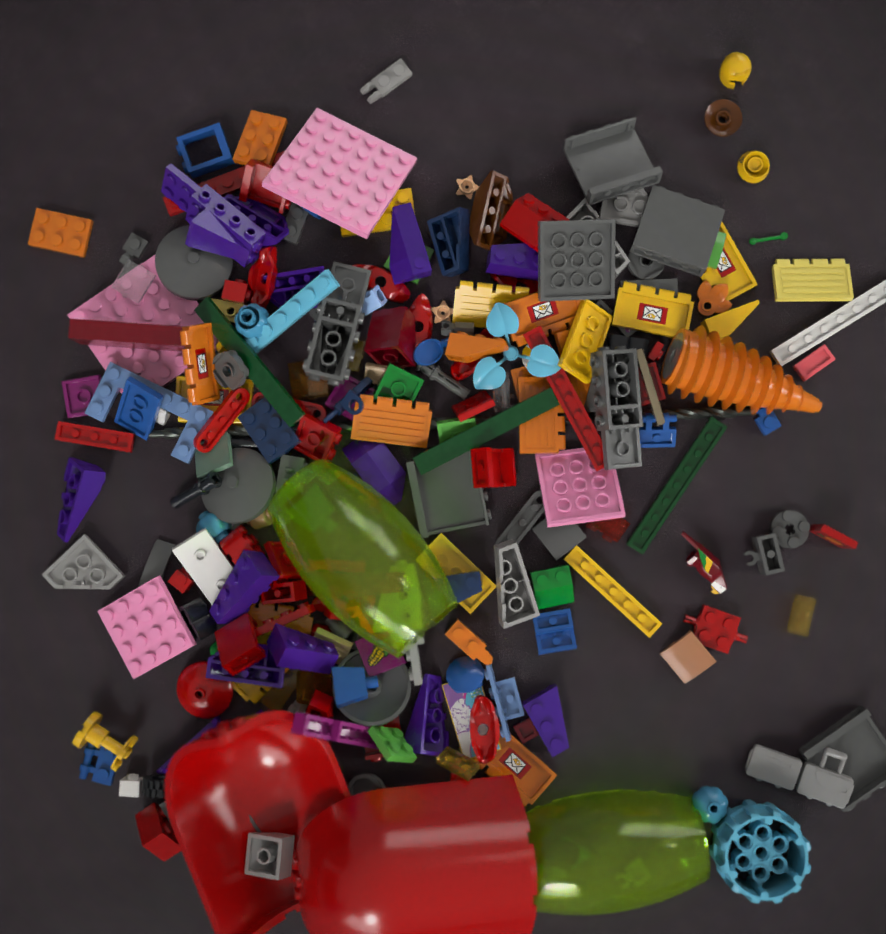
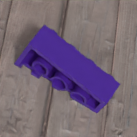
[209,550,280,624]

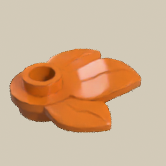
[697,280,732,316]

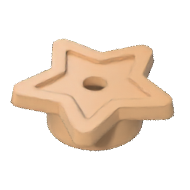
[456,175,479,199]
[431,300,453,323]

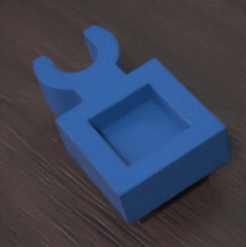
[754,408,782,436]

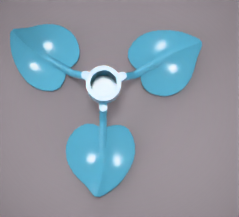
[473,302,561,390]

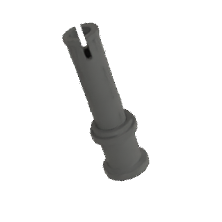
[416,364,471,400]

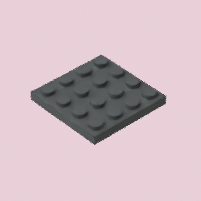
[538,219,616,302]

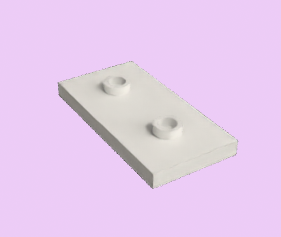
[172,528,234,605]

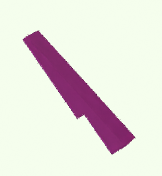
[291,712,379,749]

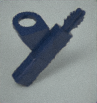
[323,377,373,423]

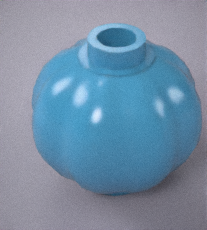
[234,303,269,339]
[196,511,232,545]
[691,786,728,824]

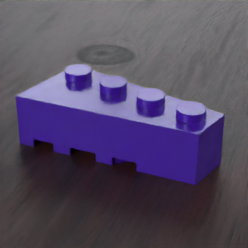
[486,243,538,281]

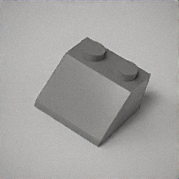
[245,832,295,880]

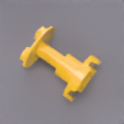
[72,711,139,772]

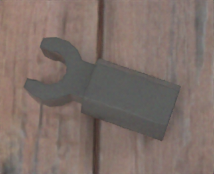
[441,320,474,336]

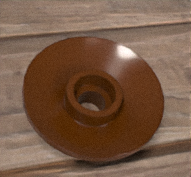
[704,99,742,137]

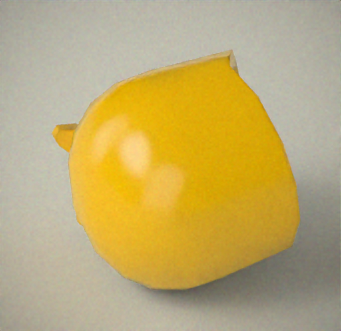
[719,52,752,89]

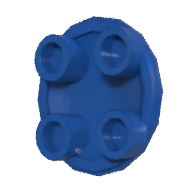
[446,656,484,693]

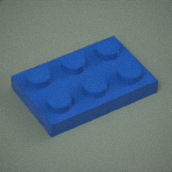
[114,376,164,441]

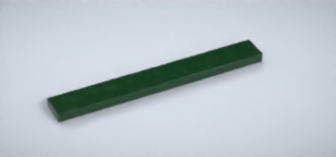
[194,297,305,427]
[412,387,560,475]
[626,416,728,555]

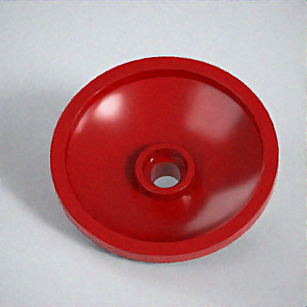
[176,661,233,719]

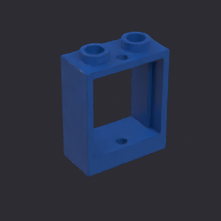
[175,123,235,178]

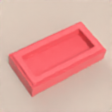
[792,344,836,382]

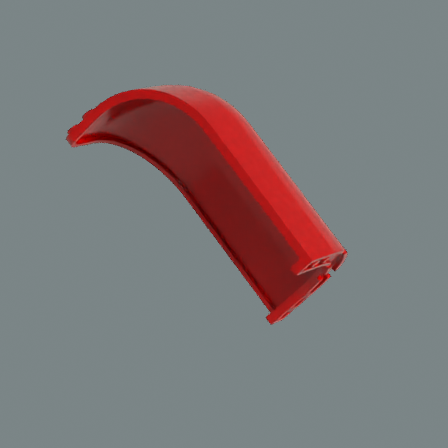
[164,710,351,934]
[292,775,538,934]

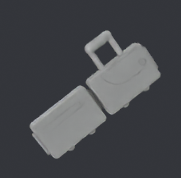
[745,744,854,809]

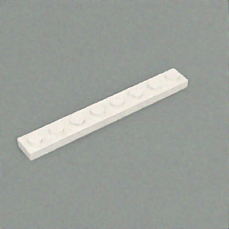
[769,280,886,366]

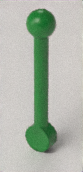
[749,232,788,245]

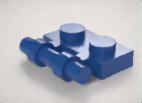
[639,413,677,448]
[79,743,117,786]

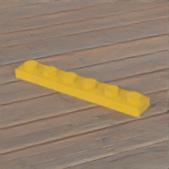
[563,545,662,638]

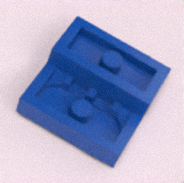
[532,608,577,655]

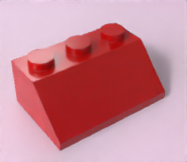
[500,193,569,252]

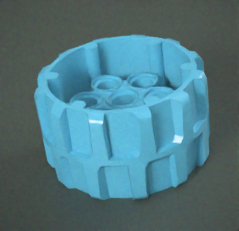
[708,799,811,904]

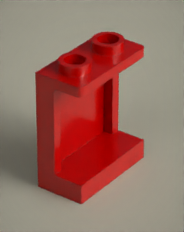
[239,159,292,214]
[470,447,517,488]
[215,613,266,676]

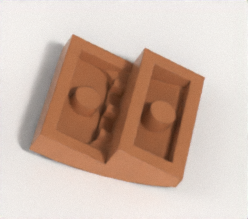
[660,630,717,684]

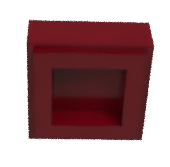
[513,717,539,744]

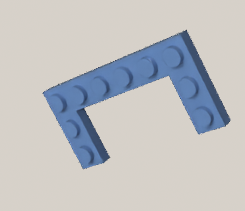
[85,362,214,464]

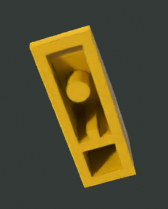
[701,300,760,340]

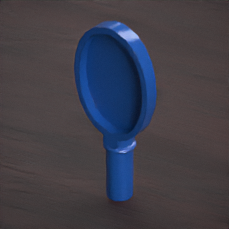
[413,336,449,366]

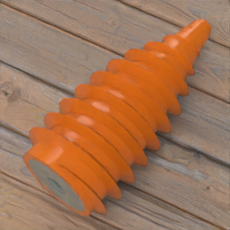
[660,325,822,415]

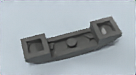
[138,539,176,587]

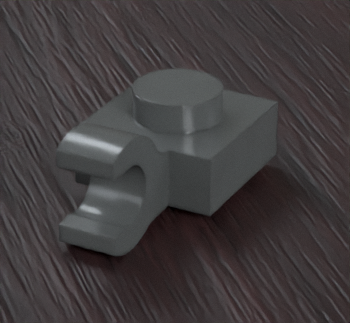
[119,233,150,268]

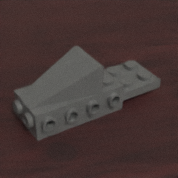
[303,261,371,386]
[584,346,643,470]

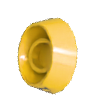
[737,150,770,183]

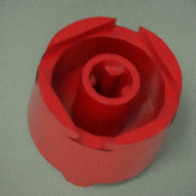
[219,524,266,564]

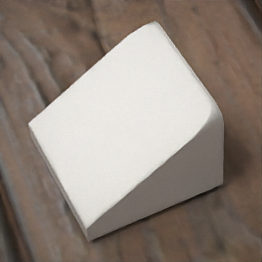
[156,408,171,426]

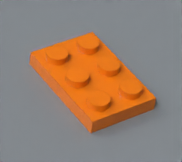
[232,110,288,166]
[28,208,94,258]

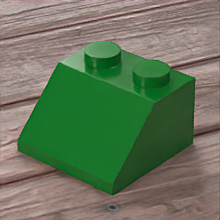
[529,564,574,610]

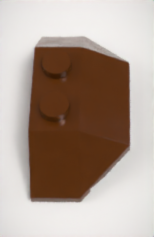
[469,170,514,250]

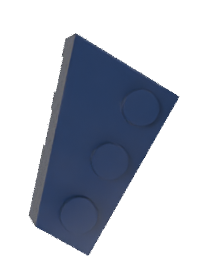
[427,207,470,277]
[421,571,482,619]

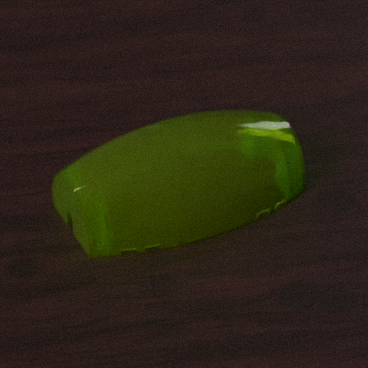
[268,459,458,659]
[526,789,710,916]

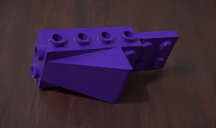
[161,163,266,268]

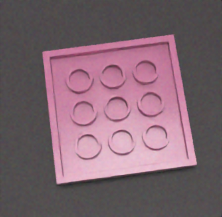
[535,448,626,528]
[97,576,197,679]

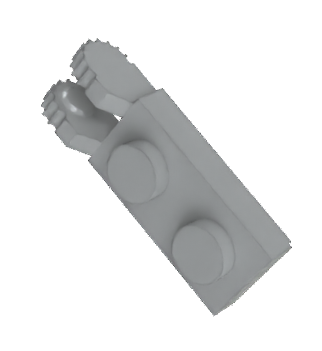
[360,58,412,104]

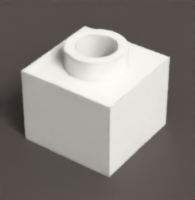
[119,774,143,797]

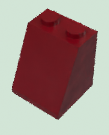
[364,306,416,368]

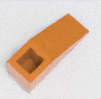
[445,331,509,363]

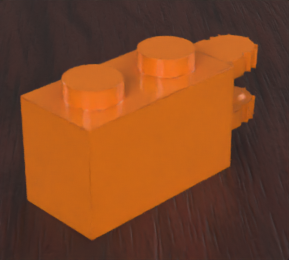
[445,618,493,665]

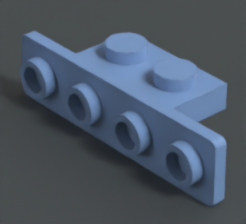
[484,664,525,742]

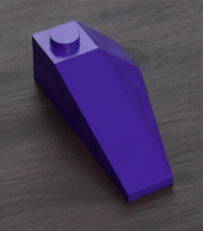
[389,202,432,285]
[57,457,106,542]
[405,674,449,757]

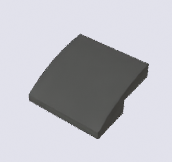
[531,518,587,561]

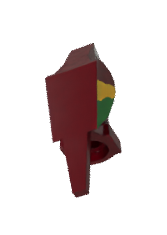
[681,531,727,594]

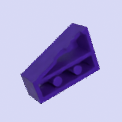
[267,623,339,674]
[522,683,569,757]

